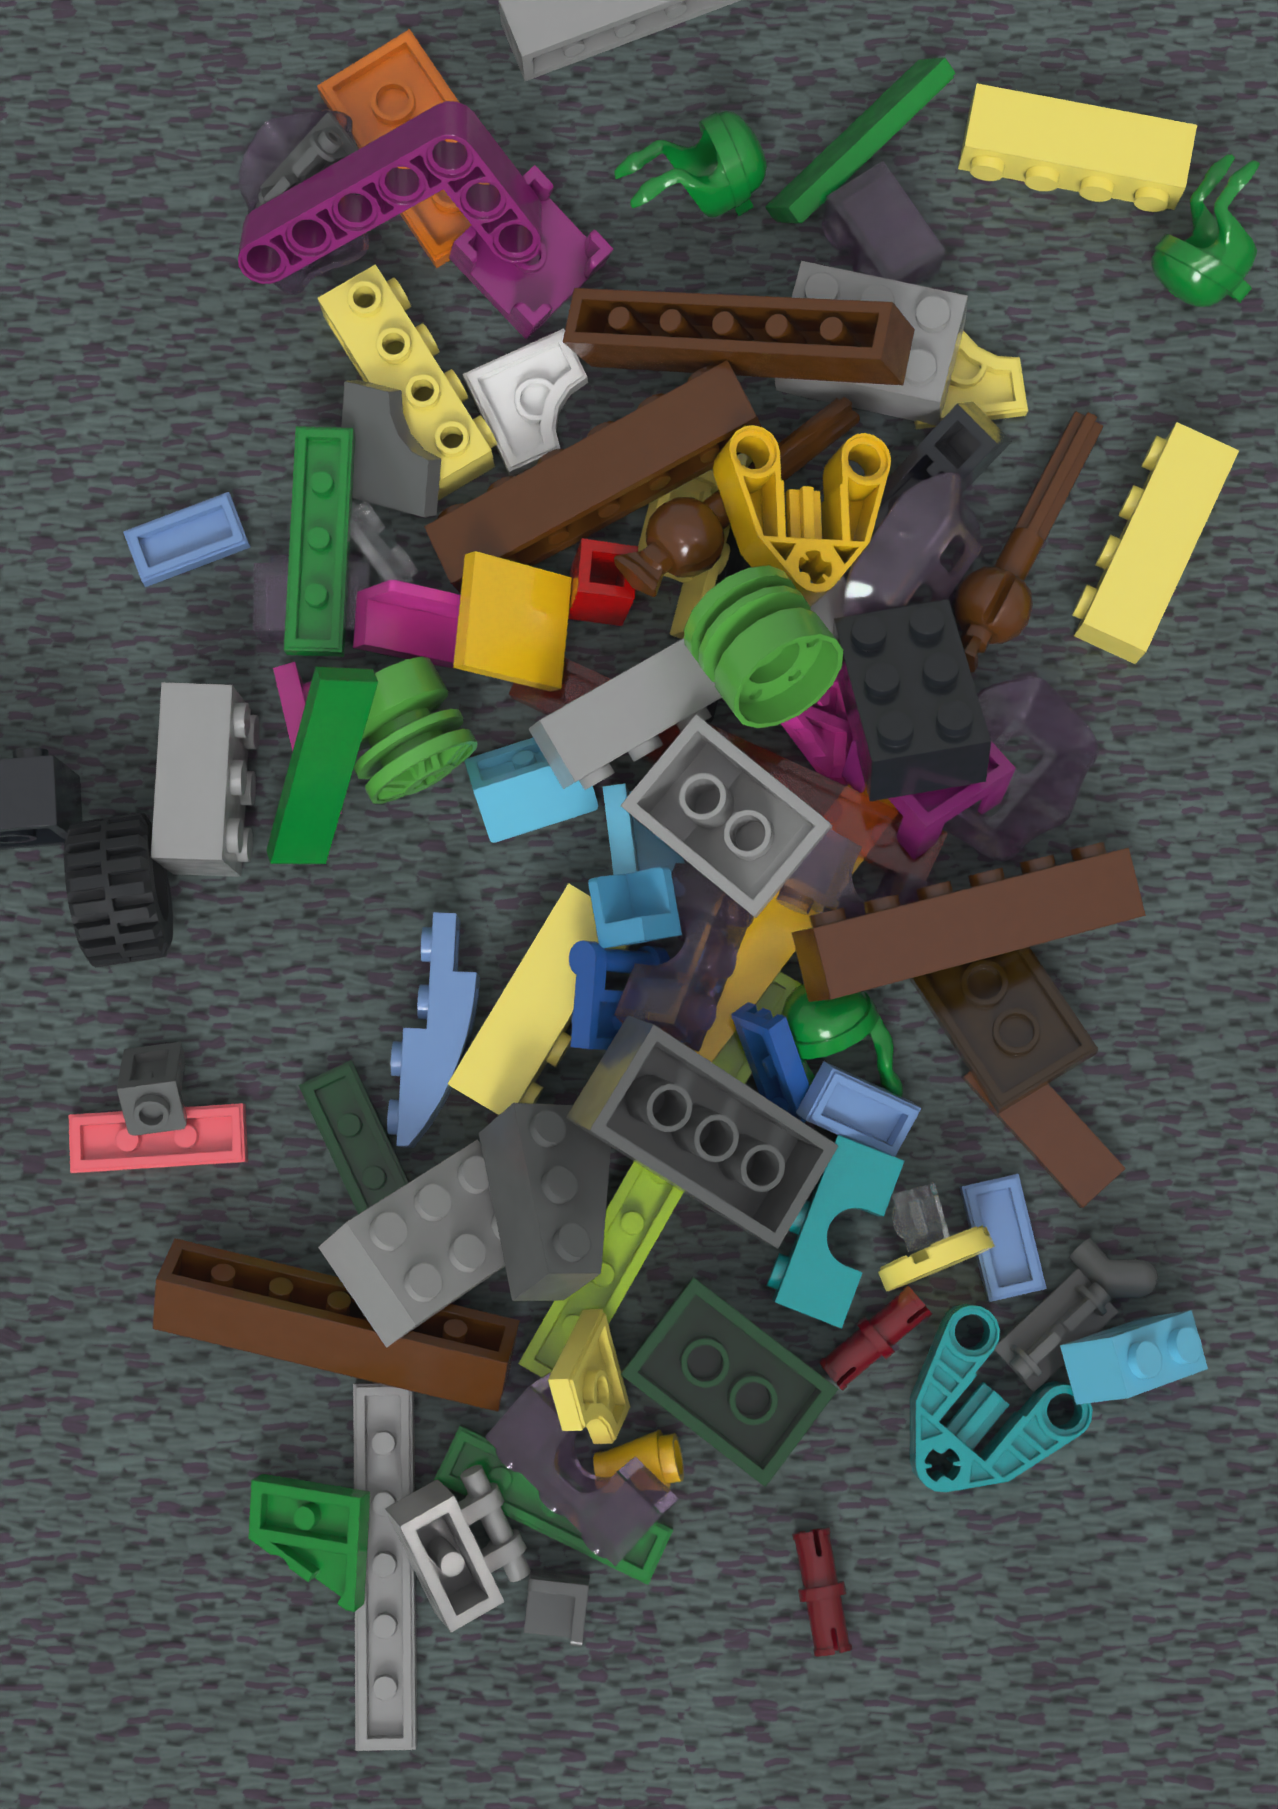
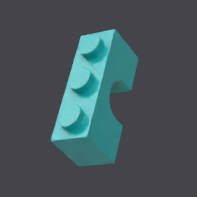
[766,1135,904,1329]

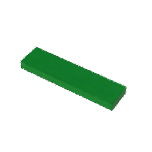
[765,57,956,224]
[284,426,355,657]
[266,667,378,864]
[434,1424,673,1585]

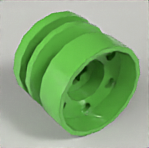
[684,565,843,728]
[354,656,477,804]

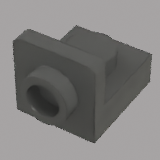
[117,1042,187,1136]

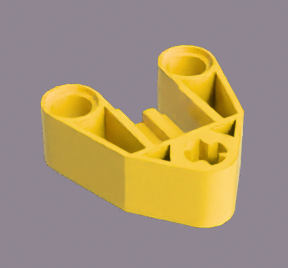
[713,425,891,607]

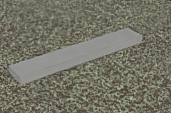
[353,1382,417,1751]

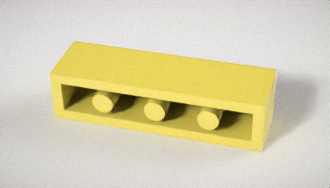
[958,83,1197,212]
[1072,422,1239,664]
[448,883,630,1115]

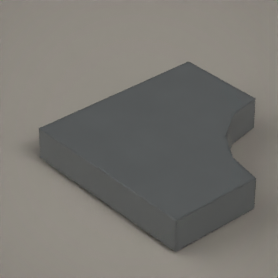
[341,380,441,517]

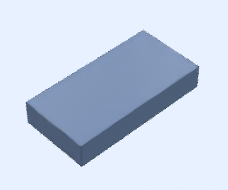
[123,492,251,587]
[796,1061,921,1157]
[959,1174,1047,1302]

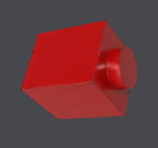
[568,538,638,626]

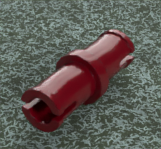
[818,1285,932,1391]
[792,1527,852,1657]

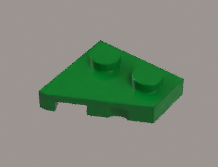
[248,1474,370,1612]

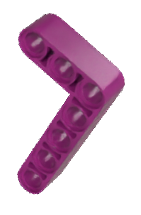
[238,101,542,284]

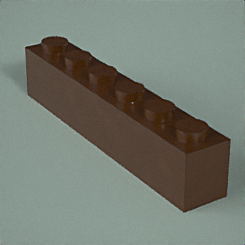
[563,288,915,386]
[424,360,762,594]
[791,842,1146,1002]
[153,1238,520,1412]

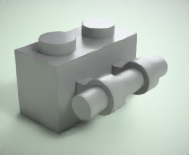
[385,1465,531,1632]

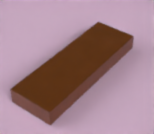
[962,1070,1126,1208]

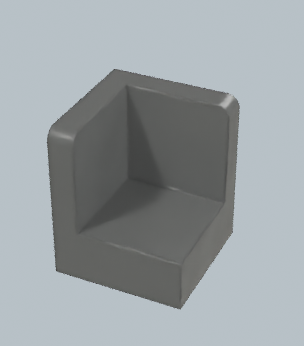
[524,1569,590,1647]

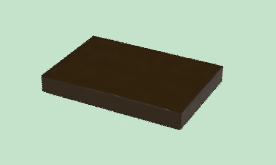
[910,947,1099,1114]

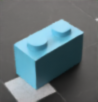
[1060,1310,1208,1405]

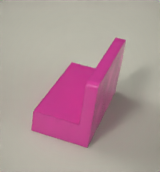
[353,580,461,668]

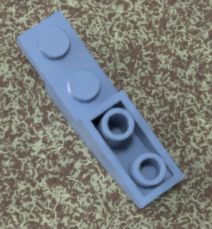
[387,912,480,1148]

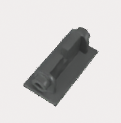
[256,112,359,208]
[994,1268,1119,1392]

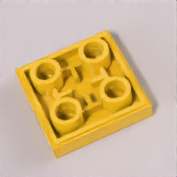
[453,551,572,691]

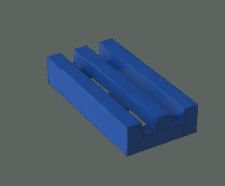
[731,1002,810,1123]

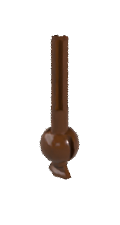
[614,397,860,597]
[953,411,1103,673]

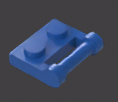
[569,940,670,1050]

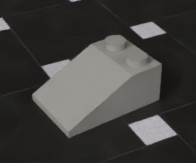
[620,715,833,918]

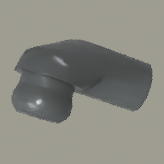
[1069,1238,1158,1298]

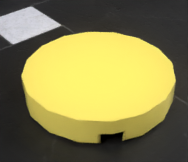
[878,1225,995,1291]

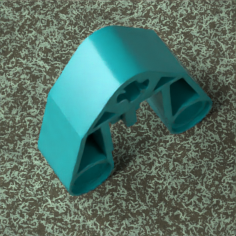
[910,1304,1093,1493]

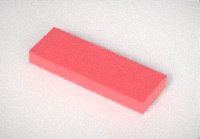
[68,1103,248,1173]

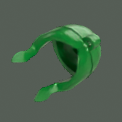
[614,111,767,217]
[1151,154,1260,307]
[781,983,903,1097]

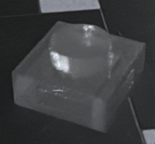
[892,1182,950,1252]

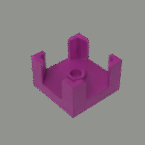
[449,165,614,340]
[842,740,1016,859]

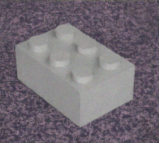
[775,261,968,426]
[151,682,259,877]
[318,1139,505,1348]

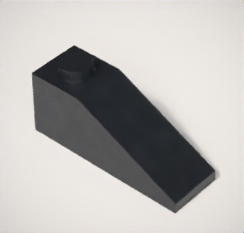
[863,402,1012,568]

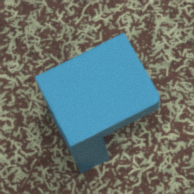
[588,866,682,948]

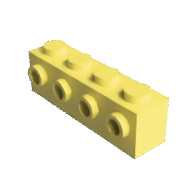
[317,264,497,500]

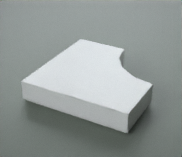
[463,328,588,476]

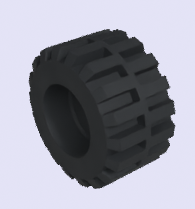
[64,813,173,968]

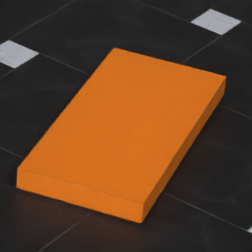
[317,29,489,269]

